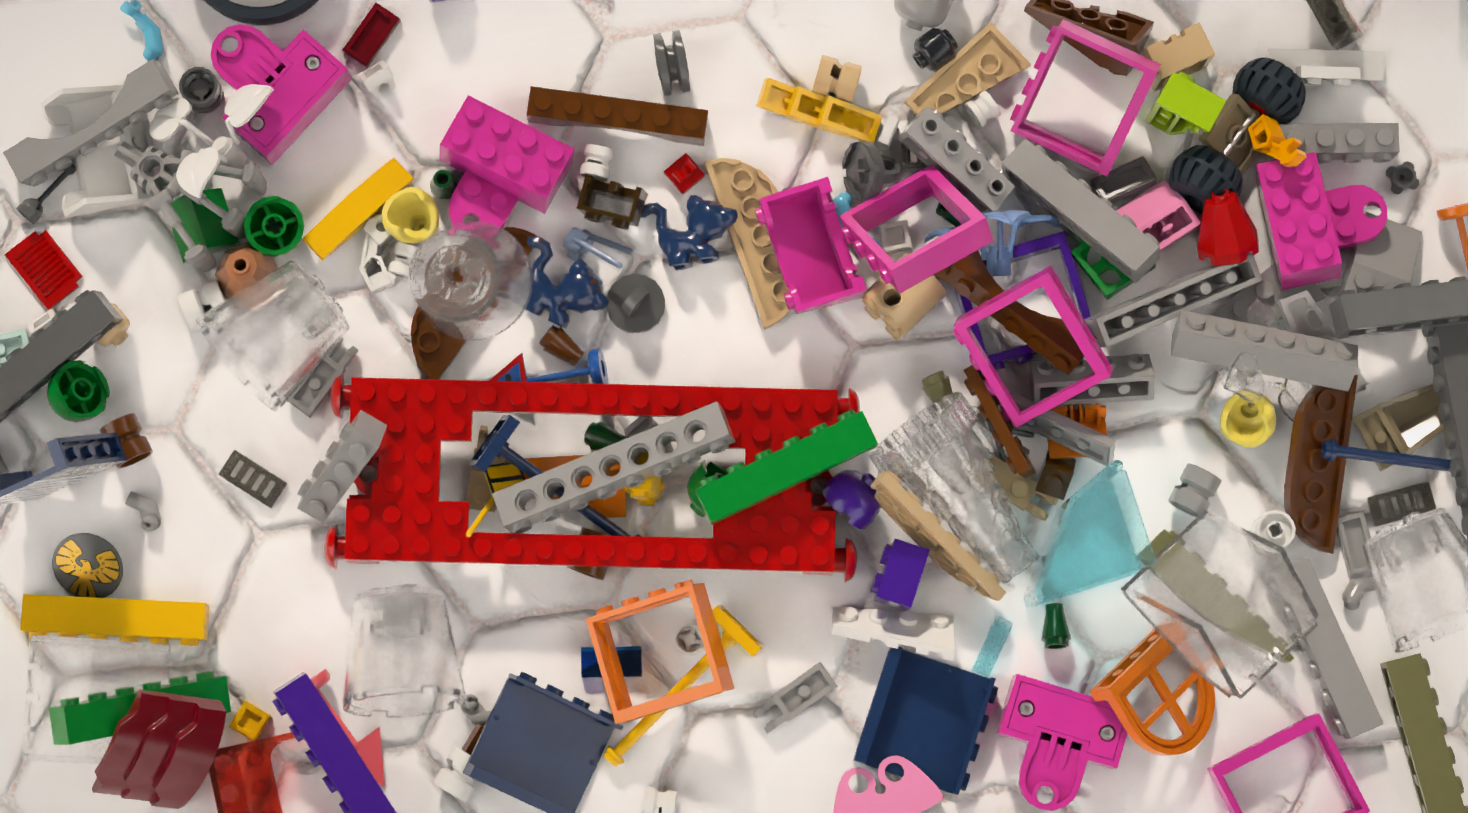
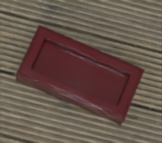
[342,3,401,68]

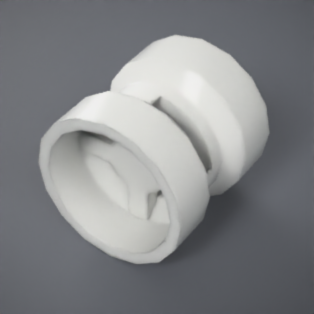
[579,144,614,181]
[387,242,425,281]
[675,624,704,656]
[643,787,677,813]

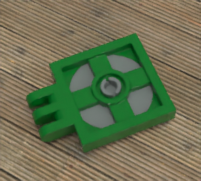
[1071,232,1156,300]

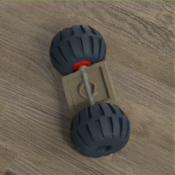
[1169,57,1306,214]

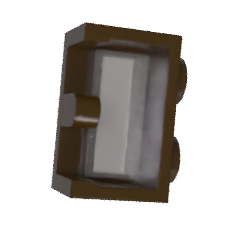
[576,174,649,230]

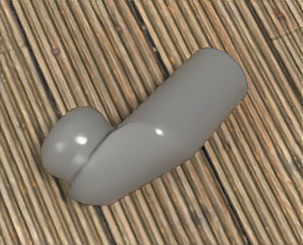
[125,491,162,532]
[1342,575,1381,610]
[460,694,491,725]

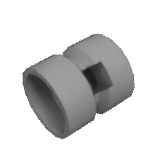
[1168,463,1222,519]

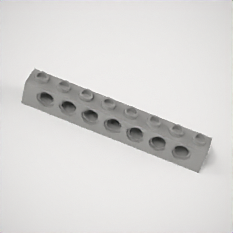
[492,402,735,533]

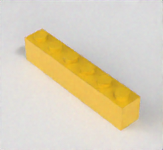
[20,594,210,646]

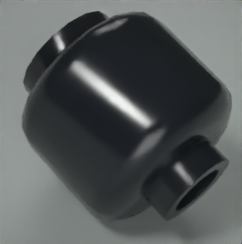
[912,28,958,72]

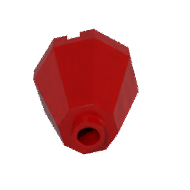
[1197,189,1259,266]

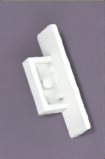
[1266,48,1385,86]

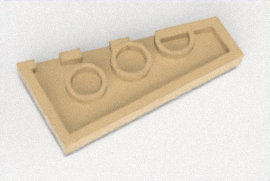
[904,22,1031,115]

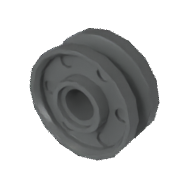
[653,30,690,96]

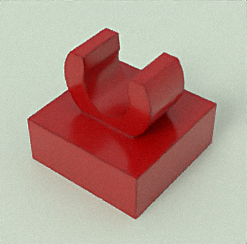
[663,153,705,195]

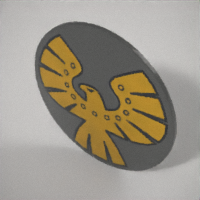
[52,533,123,598]

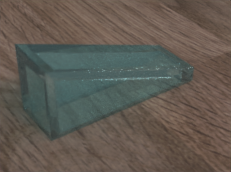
[971,615,1013,678]

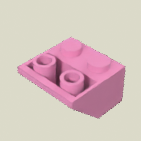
[1116,180,1201,253]

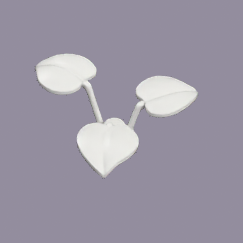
[149,84,274,198]

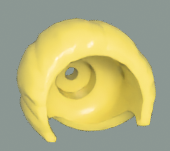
[381,187,439,244]
[1220,389,1276,448]

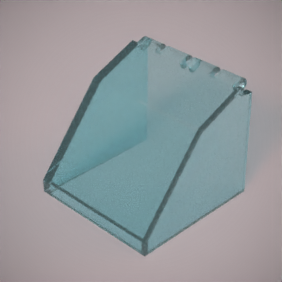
[1023,460,1157,609]

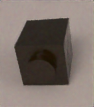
[1035,450,1076,500]

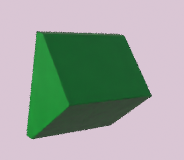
[170,188,240,263]

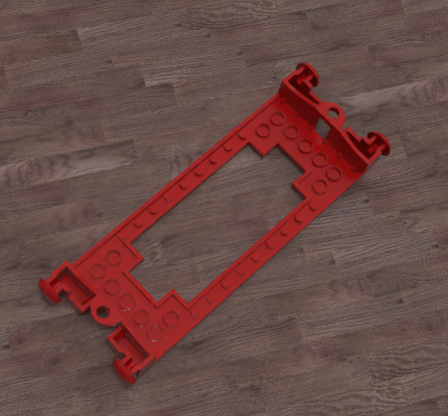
[324,375,860,582]

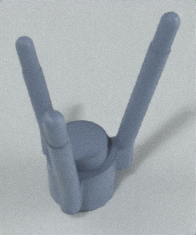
[562,227,633,286]

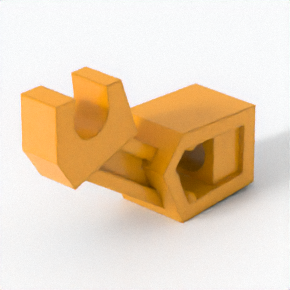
[1248,114,1307,167]

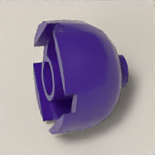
[822,470,881,530]

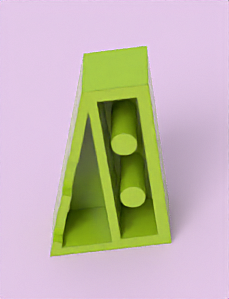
[1144,71,1226,136]

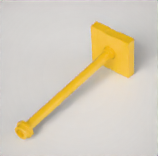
[603,604,764,767]

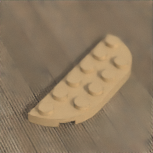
[704,158,791,330]
[871,471,1006,601]

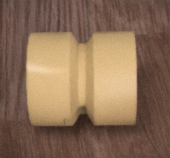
[812,55,862,103]

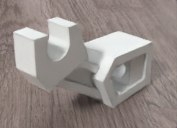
[358,213,393,295]

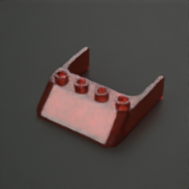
[209,732,296,813]

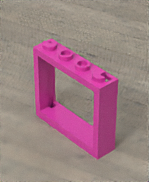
[1010,19,1161,177]
[840,164,994,293]
[953,266,1113,428]
[1207,713,1370,813]

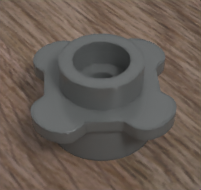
[1385,161,1419,195]

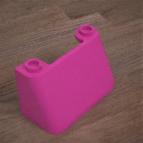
[755,177,867,314]

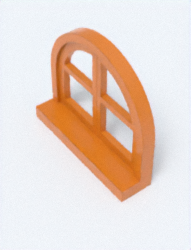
[1089,619,1215,756]

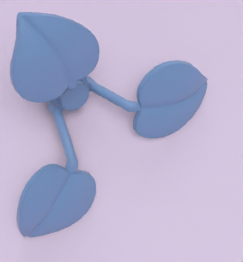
[924,210,1059,277]

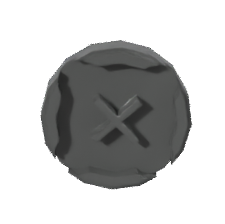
[842,141,901,201]
[606,274,665,334]

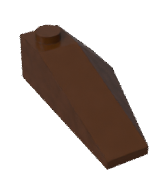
[1024,0,1154,76]

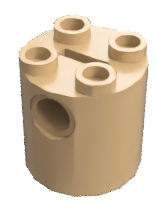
[861,253,947,340]

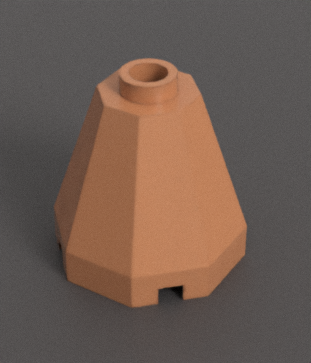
[215,242,281,307]

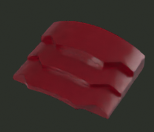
[91,690,227,809]

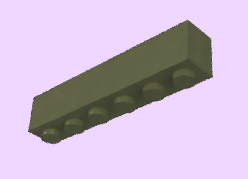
[1380,653,1468,813]

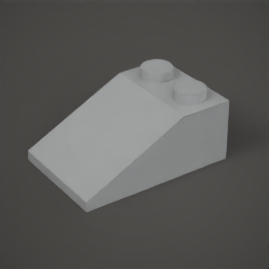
[1338,212,1423,294]

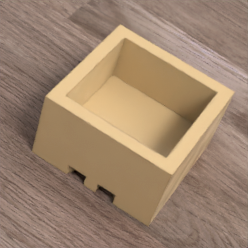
[1142,22,1215,92]

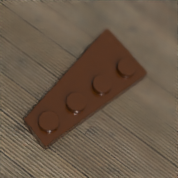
[963,365,1036,478]

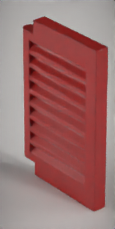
[4,230,83,310]

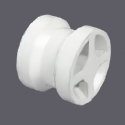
[965,91,1001,128]

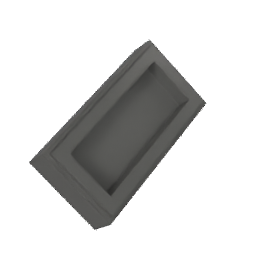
[1090,156,1157,204]

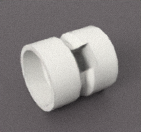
[177,280,231,331]
[1250,510,1296,553]
[433,746,475,802]

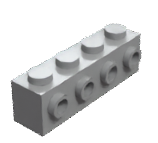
[897,106,1016,214]
[1274,123,1400,164]
[1029,354,1155,406]
[297,410,387,523]

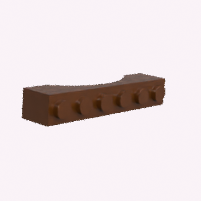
[526,86,708,146]
[934,228,1097,375]

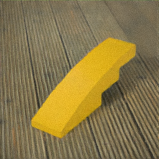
[756,78,882,144]
[302,157,414,261]

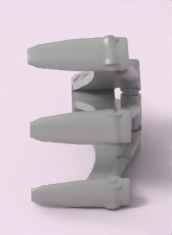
[114,141,267,272]

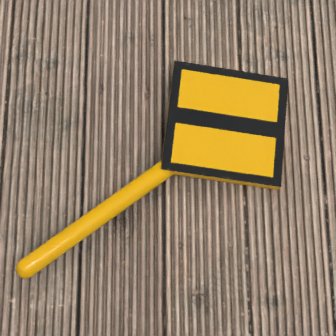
[466,462,526,537]

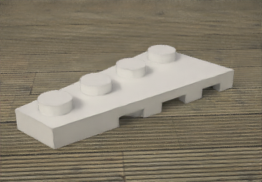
[1277,290,1375,399]
[832,606,955,661]

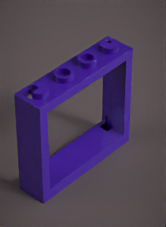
[954,231,1091,371]

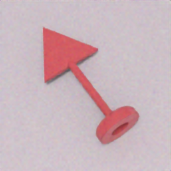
[310,668,385,786]

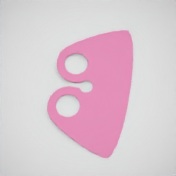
[833,755,943,813]

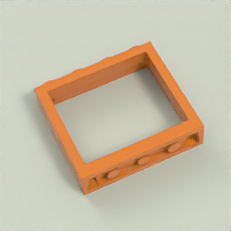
[586,579,735,724]

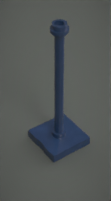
[468,415,640,536]
[1321,439,1451,472]

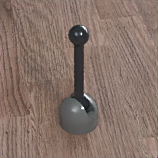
[16,164,76,224]

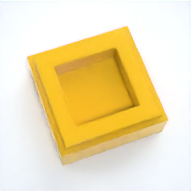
[229,700,272,742]

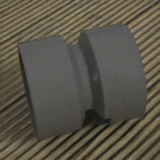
[179,67,223,113]

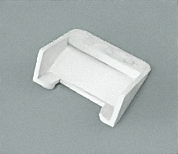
[40,85,163,217]

